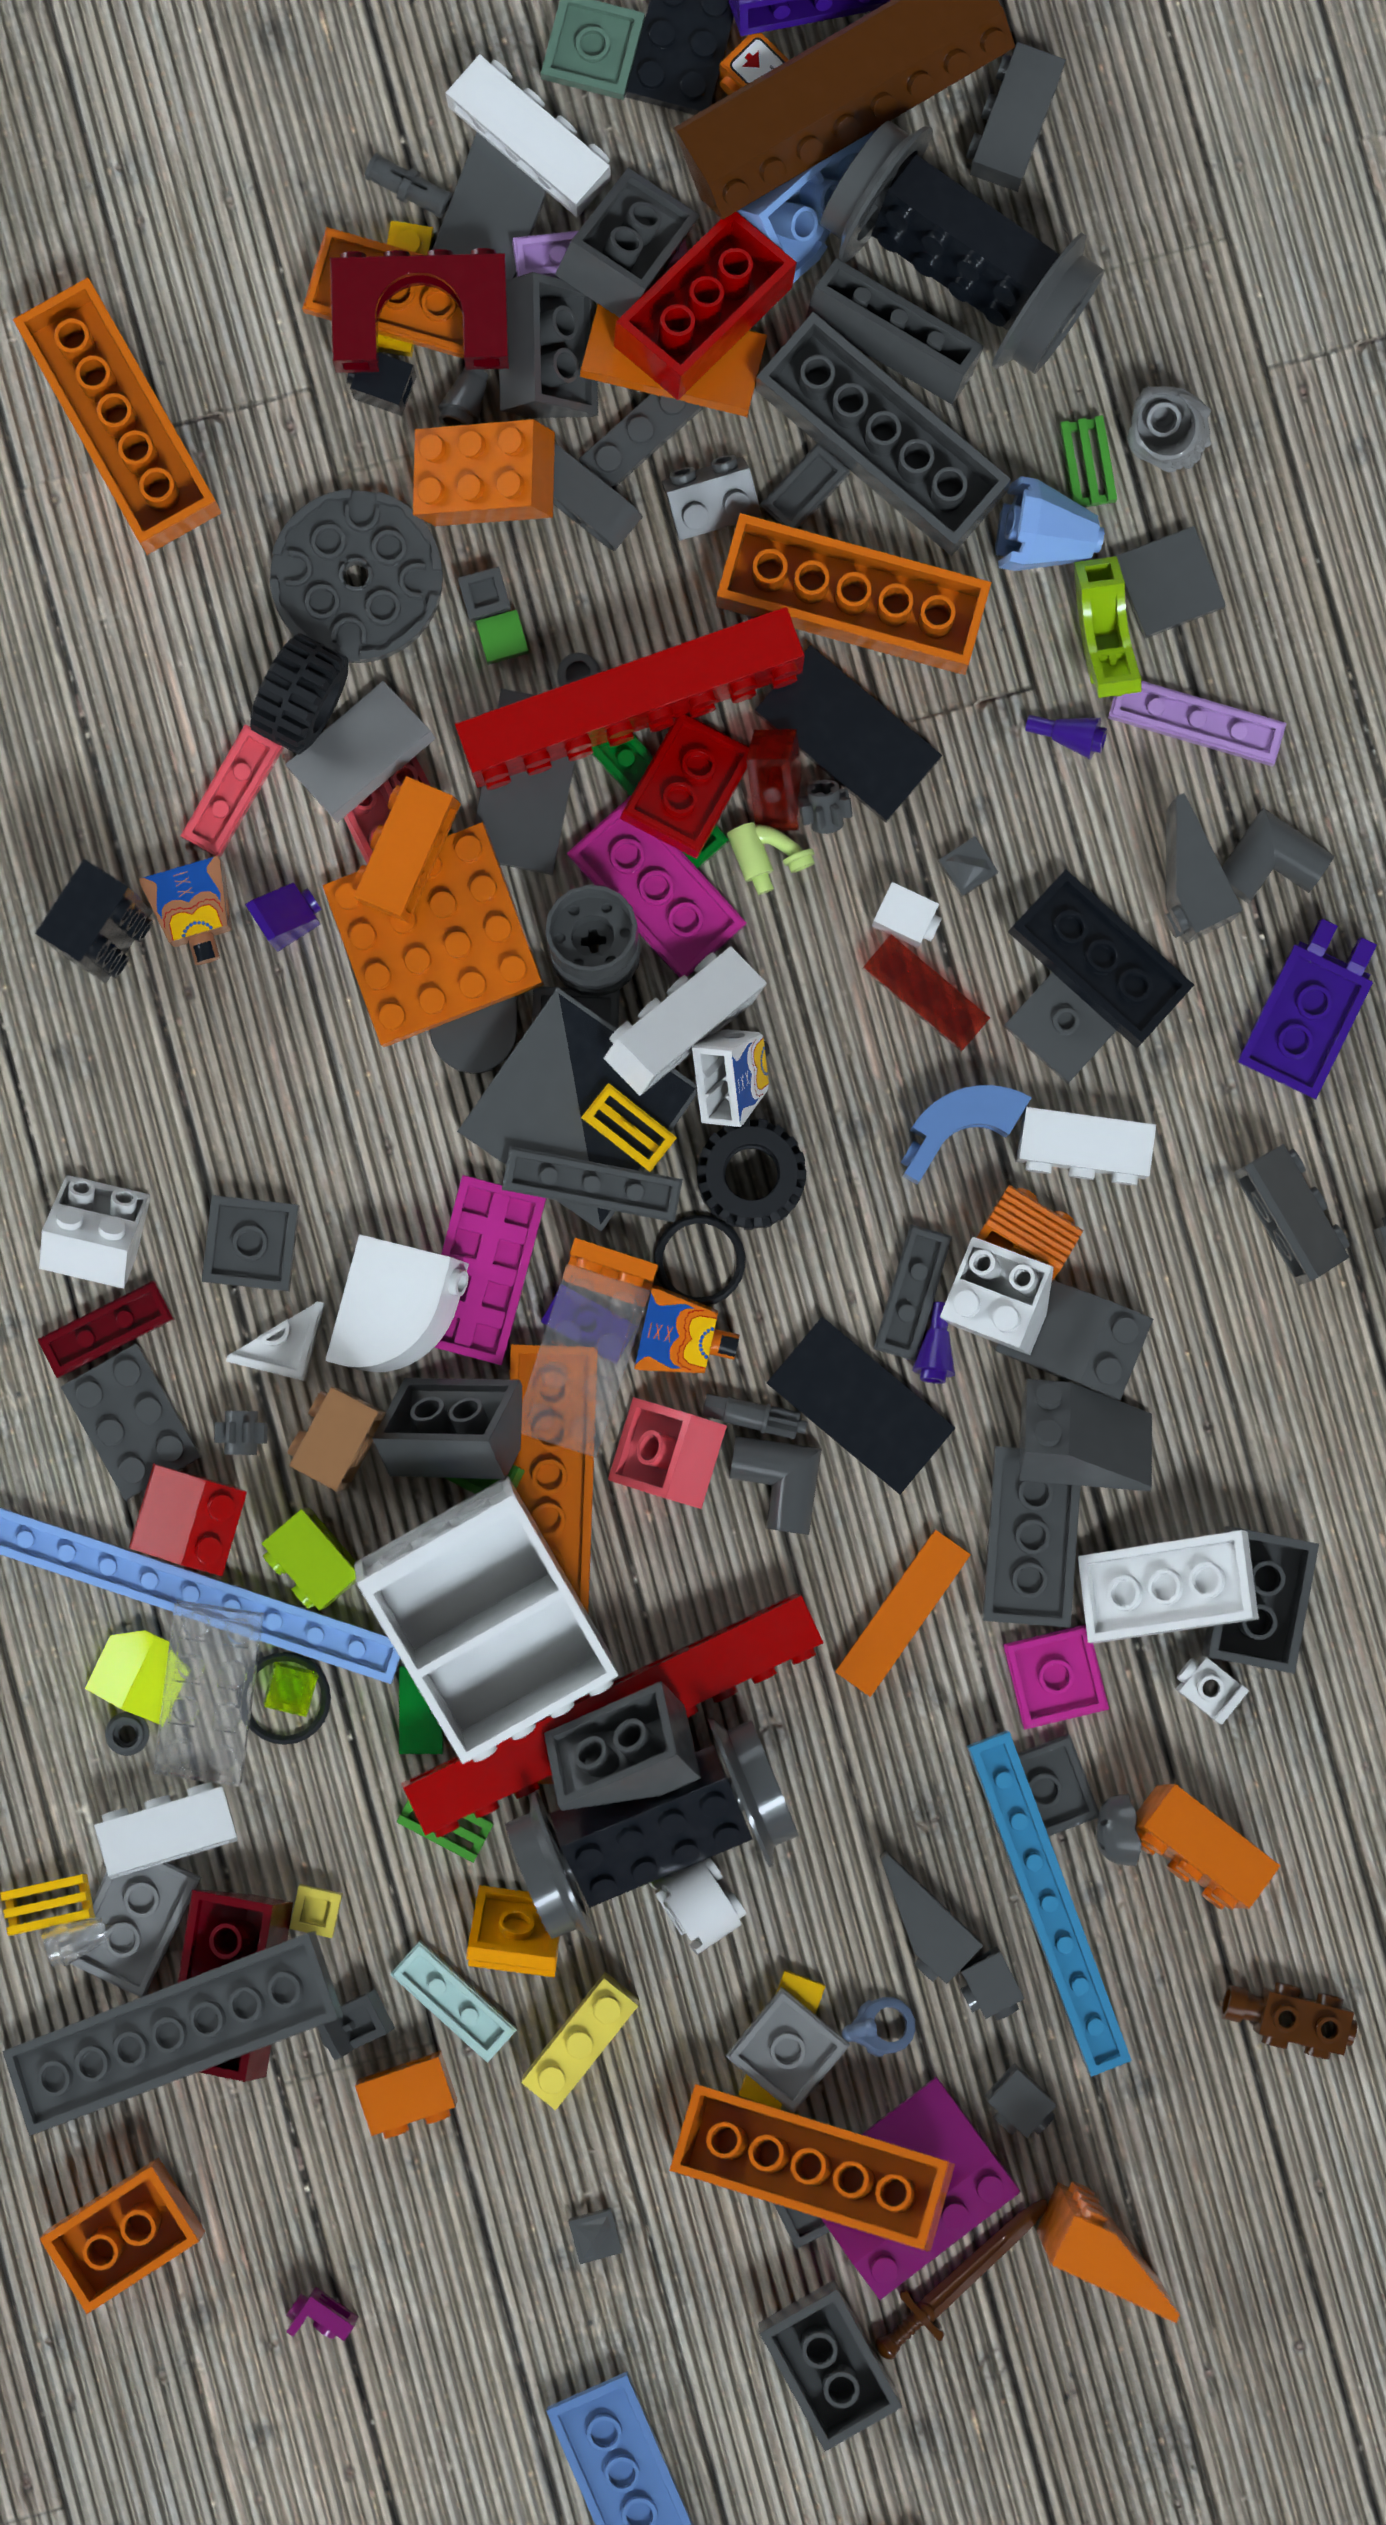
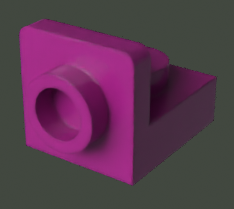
[286,2286,359,2341]

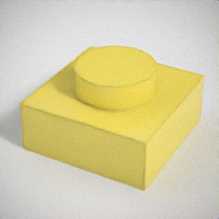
[289,1884,343,1938]

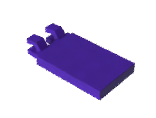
[1236,919,1377,1100]

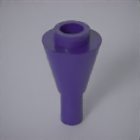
[1025,714,1107,760]
[912,1302,955,1384]

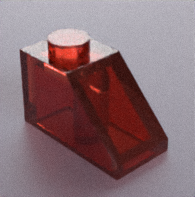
[746,729,801,831]

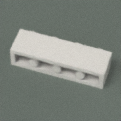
[446,54,611,218]
[604,946,767,1096]

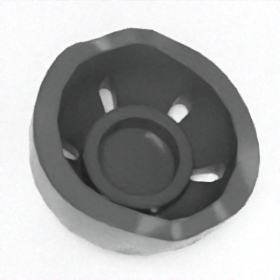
[1096,1794,1141,1866]

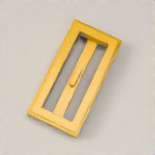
[581,1083,677,1172]
[0,1874,95,1936]

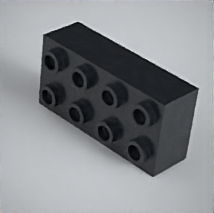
[35,859,153,983]

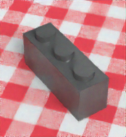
[966,42,1066,192]

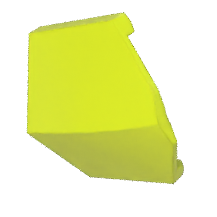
[85,1630,190,1726]

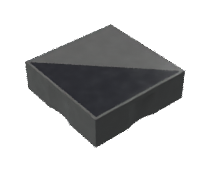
[457,987,697,1232]

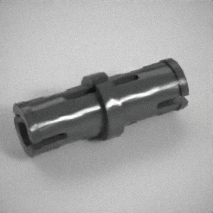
[364,153,453,218]

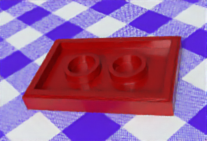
[620,714,756,859]

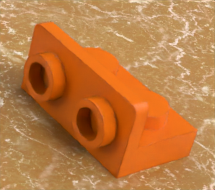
[564,1238,659,1307]

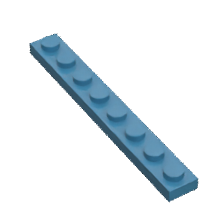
[966,1730,1132,2077]

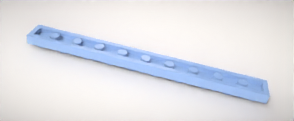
[0,1507,401,1684]

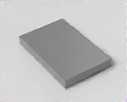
[285,681,436,823]
[65,1862,202,1997]

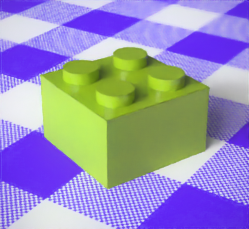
[261,1507,357,1610]

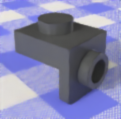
[317,1989,395,2060]

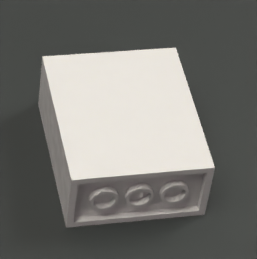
[354,1476,619,1764]

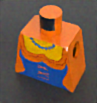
[634,1285,740,1373]

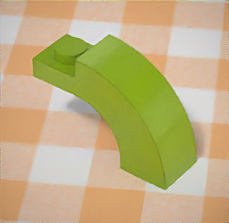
[1074,556,1142,698]

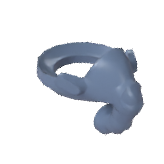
[841,1997,915,2057]

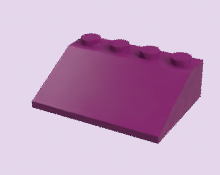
[821,2077,1021,2300]

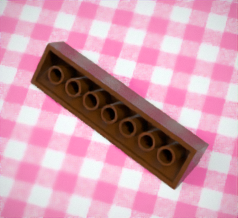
[673,0,1015,220]

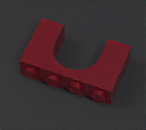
[330,248,509,373]

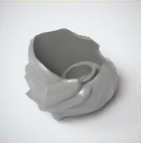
[1127,385,1211,472]

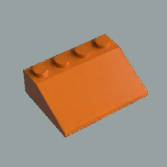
[1036,2181,1180,2323]

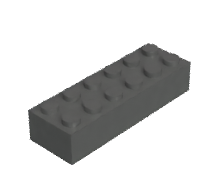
[756,312,1011,556]

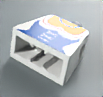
[692,1029,770,1127]

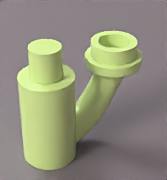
[726,822,815,895]

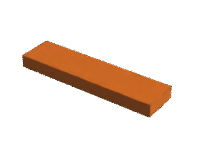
[835,1529,971,1697]

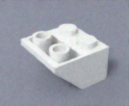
[39,1175,150,1289]
[940,1236,1054,1355]

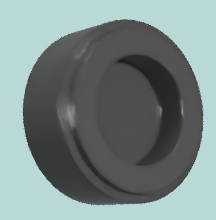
[557,653,600,686]

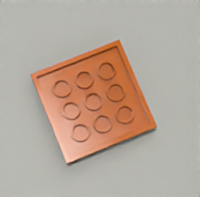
[322,822,544,1047]

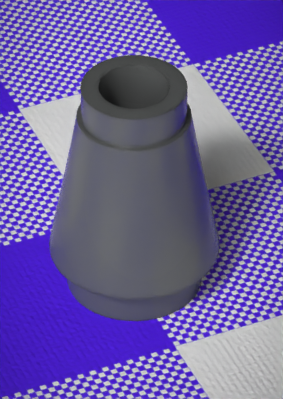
[439,367,488,426]

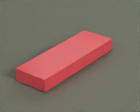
[180,724,284,857]

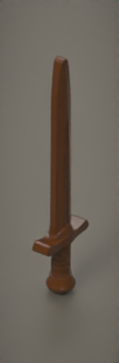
[875,2199,1048,2360]

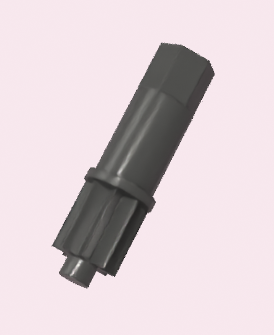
[702,1394,808,1439]

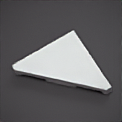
[226,1301,325,1381]

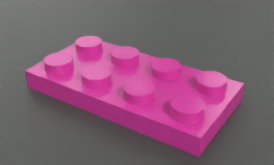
[434,1175,547,1366]

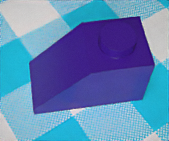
[245,882,322,952]

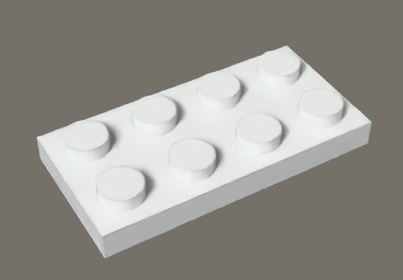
[1078,1530,1259,1644]

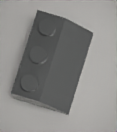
[499,272,598,418]
[1233,1144,1350,1285]
[372,1378,523,1479]

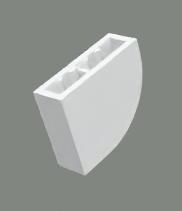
[325,1234,469,1372]

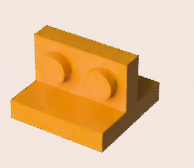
[466,1885,560,1977]

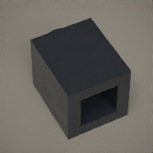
[347,353,417,416]

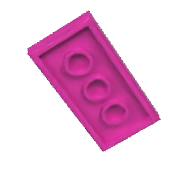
[567,796,747,978]

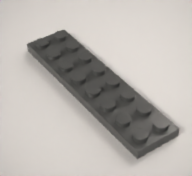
[2,1932,344,2136]

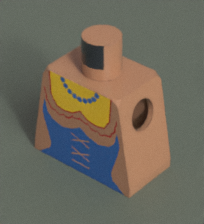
[139,856,232,965]

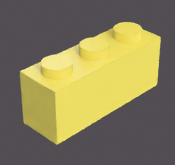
[521,1972,639,2111]

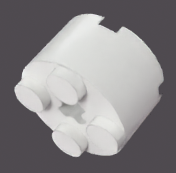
[649,1858,746,1955]

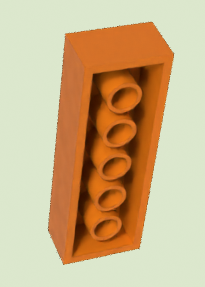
[13,277,222,555]
[716,513,992,675]
[669,2084,955,2252]

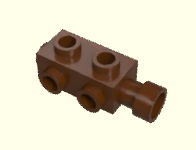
[1221,1982,1357,2060]

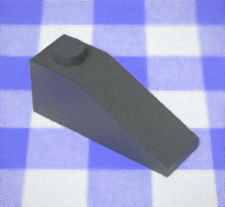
[879,1850,983,1984]

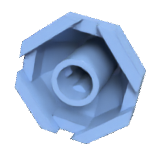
[995,476,1104,571]

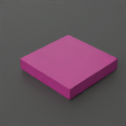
[1003,1624,1109,1730]

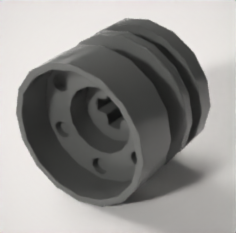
[545,885,641,996]

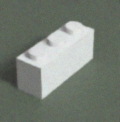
[1016,1107,1156,1186]
[94,1782,238,1879]

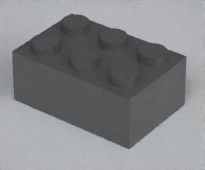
[1202,1526,1319,1674]
[758,2279,902,2451]

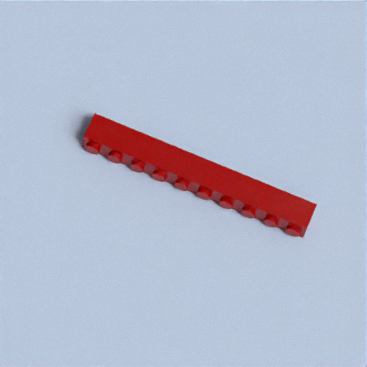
[401,1593,824,1838]

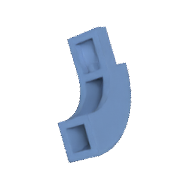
[900,1085,1032,1185]

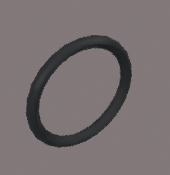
[654,1215,746,1305]
[238,1652,331,1745]

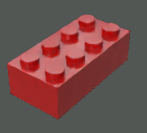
[614,212,797,400]

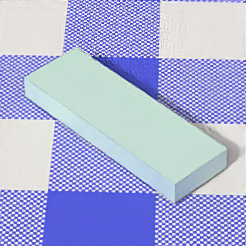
[390,1940,517,2063]

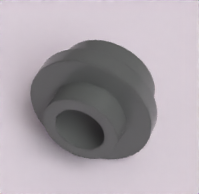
[105,1712,150,1756]

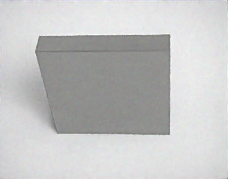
[726,1987,850,2114]

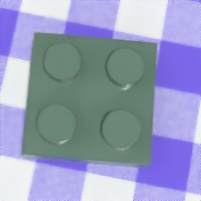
[541,0,645,100]

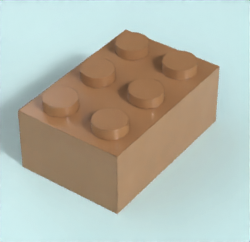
[287,1387,386,1491]

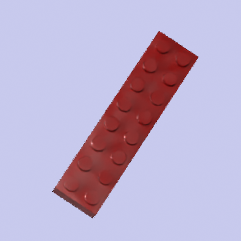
[455,606,805,790]

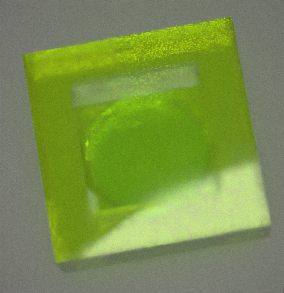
[263,1661,318,1717]

